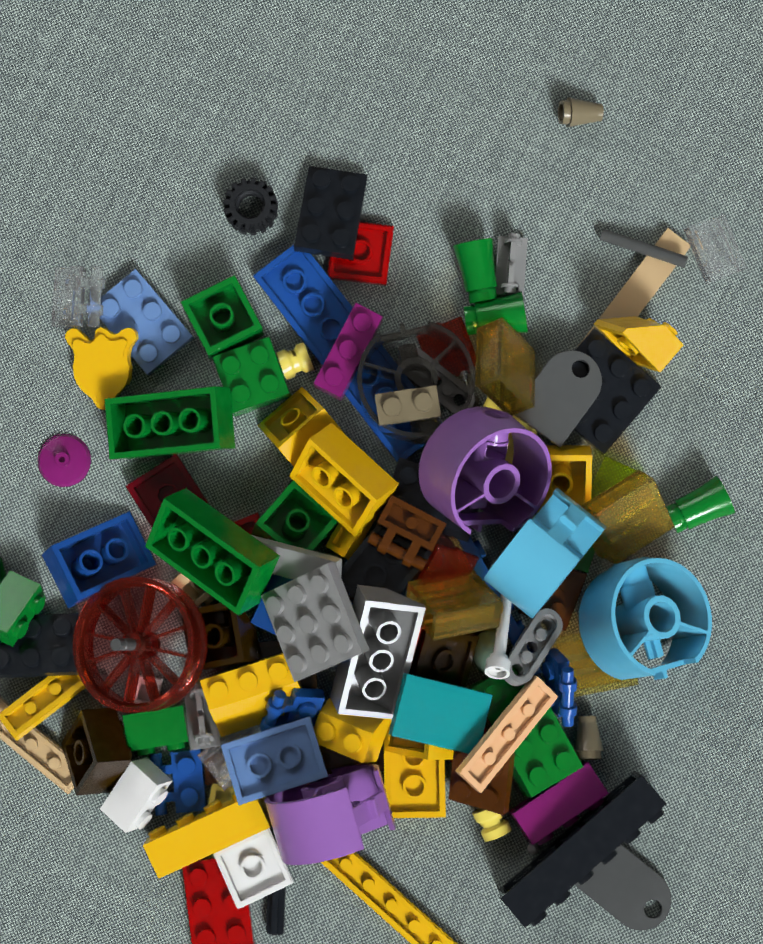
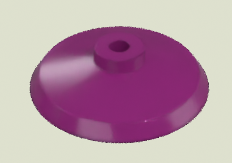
[37,434,91,487]

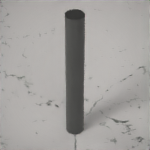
[600,229,688,268]

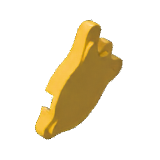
[65,327,139,410]

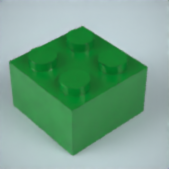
[181,275,264,362]
[212,337,291,417]
[251,480,338,552]

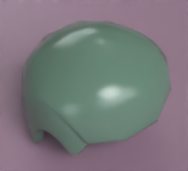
[473,629,496,676]

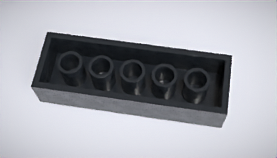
[498,771,667,928]

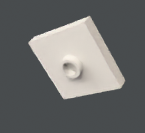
[213,828,294,909]

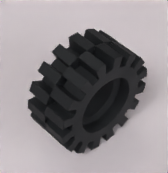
[223,178,278,236]

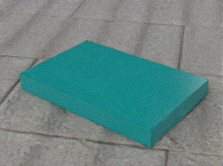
[388,673,493,754]

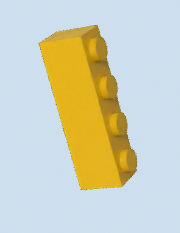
[143,793,271,879]

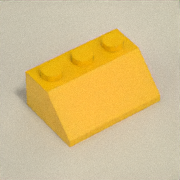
[289,423,399,537]
[200,653,302,737]

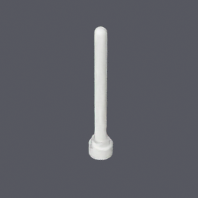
[485,594,512,679]

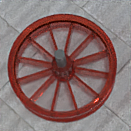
[73,577,207,713]

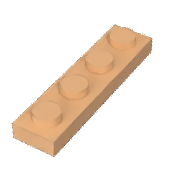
[455,676,558,793]

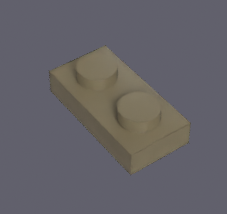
[374,385,441,426]

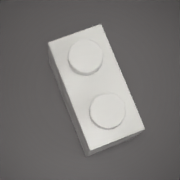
[100,757,173,833]

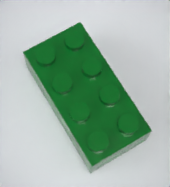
[105,386,235,459]
[145,488,280,616]
[467,667,584,798]

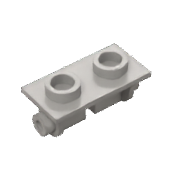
[495,233,528,297]
[184,684,221,751]

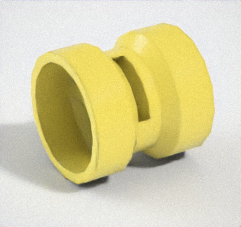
[276,342,314,380]
[472,808,512,842]

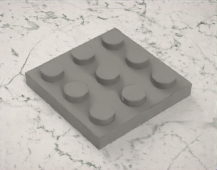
[261,561,370,682]

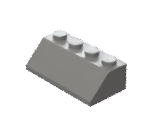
[330,585,426,719]

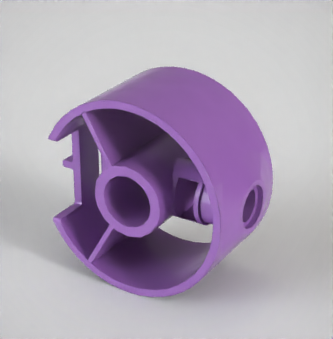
[419,407,552,535]
[265,763,396,865]

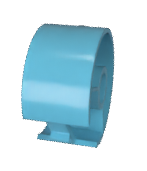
[483,488,607,619]
[579,557,712,680]

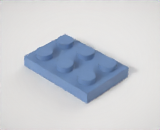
[90,269,194,376]
[221,716,329,805]

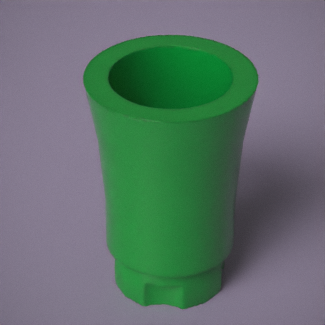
[452,238,498,304]
[464,291,528,335]
[664,476,735,533]

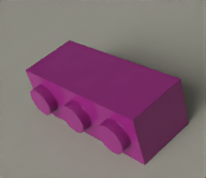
[313,303,383,401]
[509,760,609,845]

